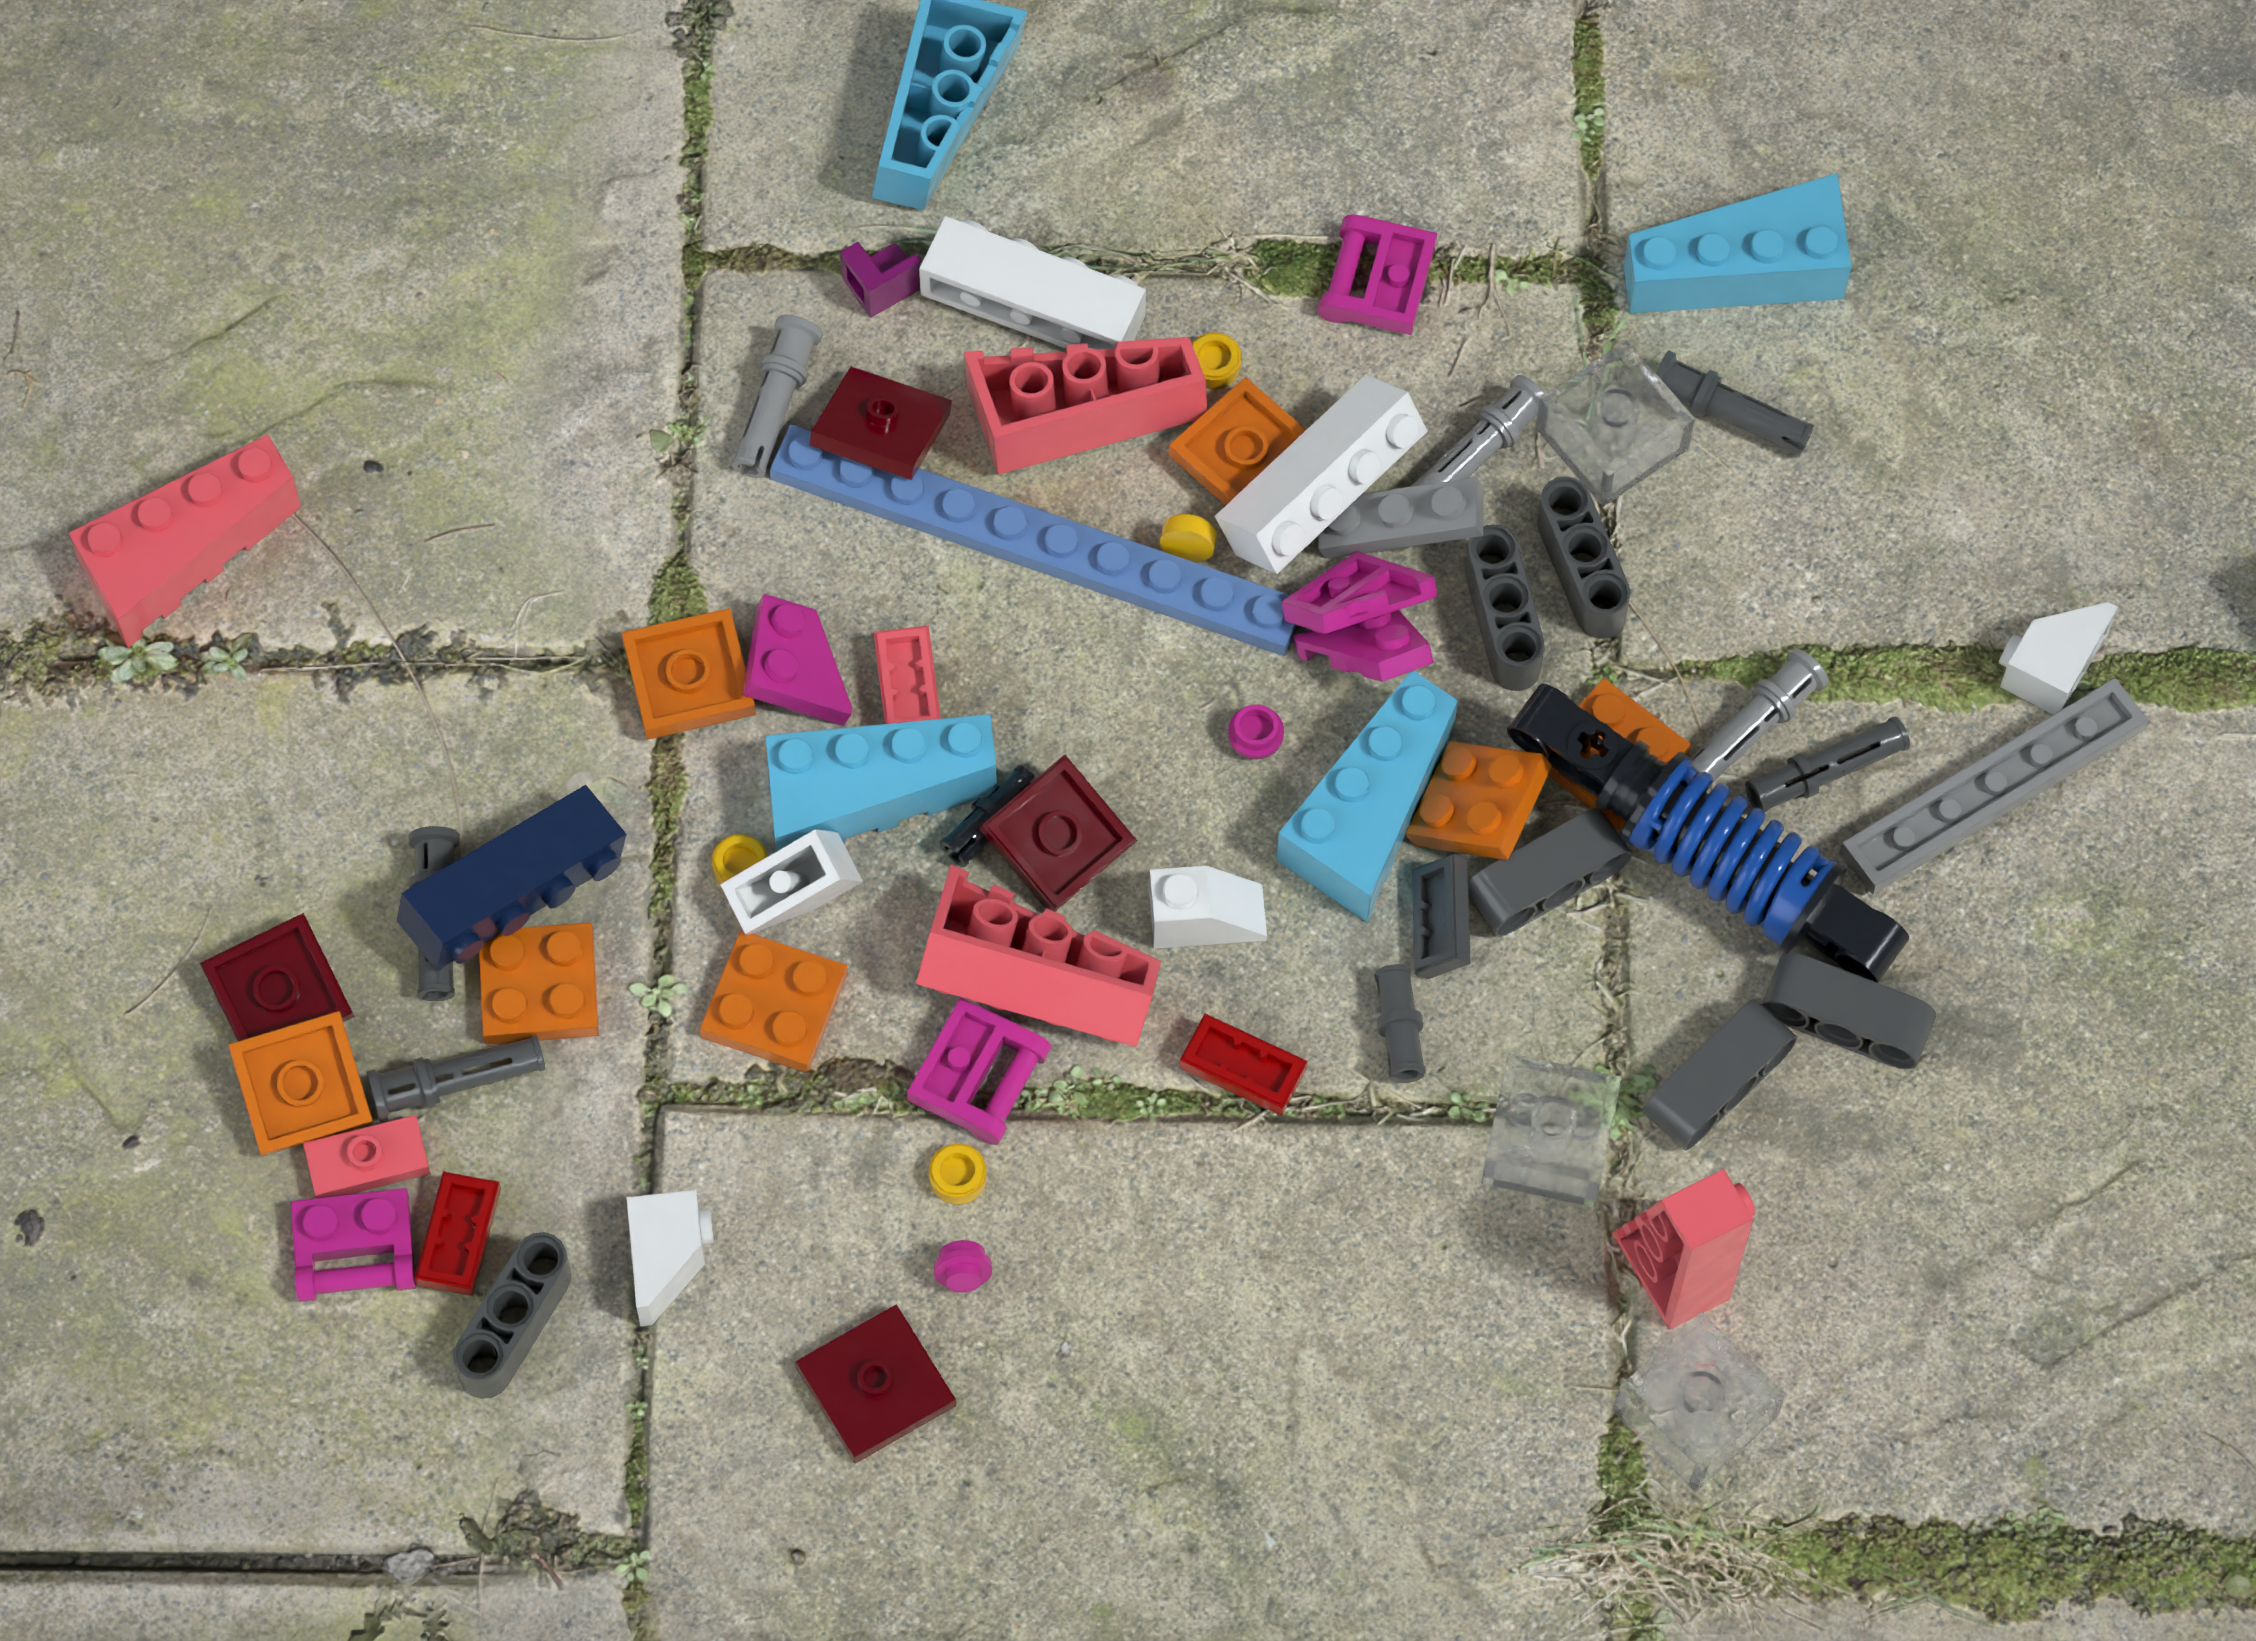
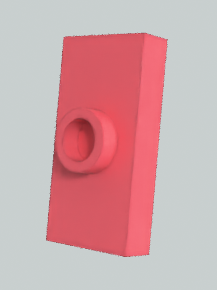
[873,625,941,724]
[303,1115,431,1198]

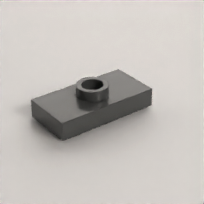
[1412,854,1471,979]

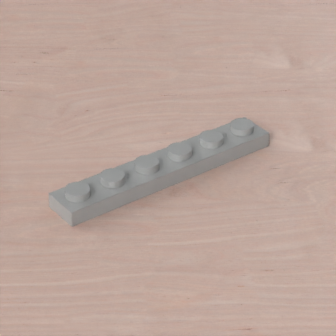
[1840,678,2149,895]

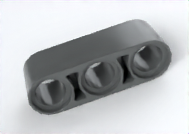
[1537,476,1631,639]
[1465,525,1545,691]
[1468,807,1632,937]
[1761,953,1936,1069]
[1642,999,1798,1151]
[453,1232,571,1399]

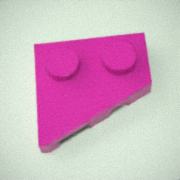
[1281,551,1437,634]
[743,594,852,726]
[1293,610,1434,682]

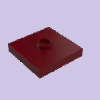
[809,366,952,480]
[978,755,1138,912]
[200,913,355,1041]
[795,1304,956,1464]

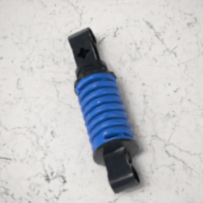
[1507,684,1909,983]

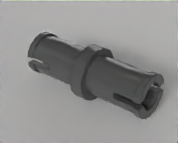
[1374,964,1426,1083]

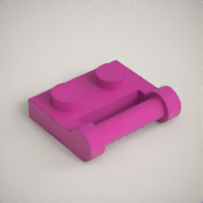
[1317,214,1438,335]
[907,997,1052,1145]
[291,1188,416,1302]

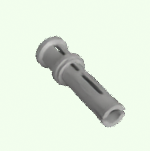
[731,314,823,478]
[1410,375,1551,487]
[1688,648,1829,782]

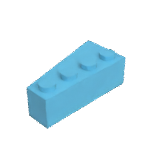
[872,0,1028,211]
[1623,173,1851,314]
[1276,670,1458,923]
[765,714,997,852]

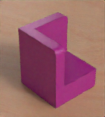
[840,241,923,318]

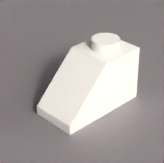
[1999,602,2118,715]
[720,829,863,935]
[1149,866,1267,949]
[626,1190,714,1327]

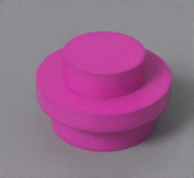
[1228,704,1284,759]
[934,1240,992,1292]

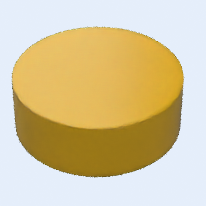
[1192,332,1242,389]
[1160,514,1217,562]
[712,834,768,886]
[929,1143,987,1205]

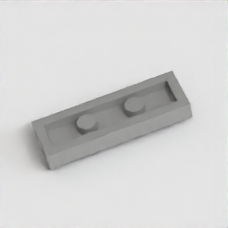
[1318,477,1484,559]

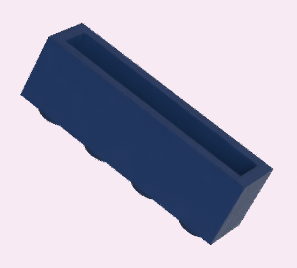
[397,785,627,971]

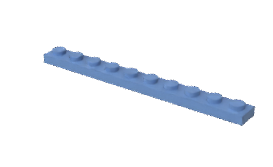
[770,424,1298,656]

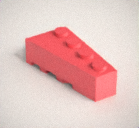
[963,337,1207,475]
[69,434,301,648]
[916,864,1161,1047]
[1612,1169,1756,1330]

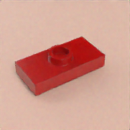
[1179,1013,1308,1116]
[414,1171,501,1296]

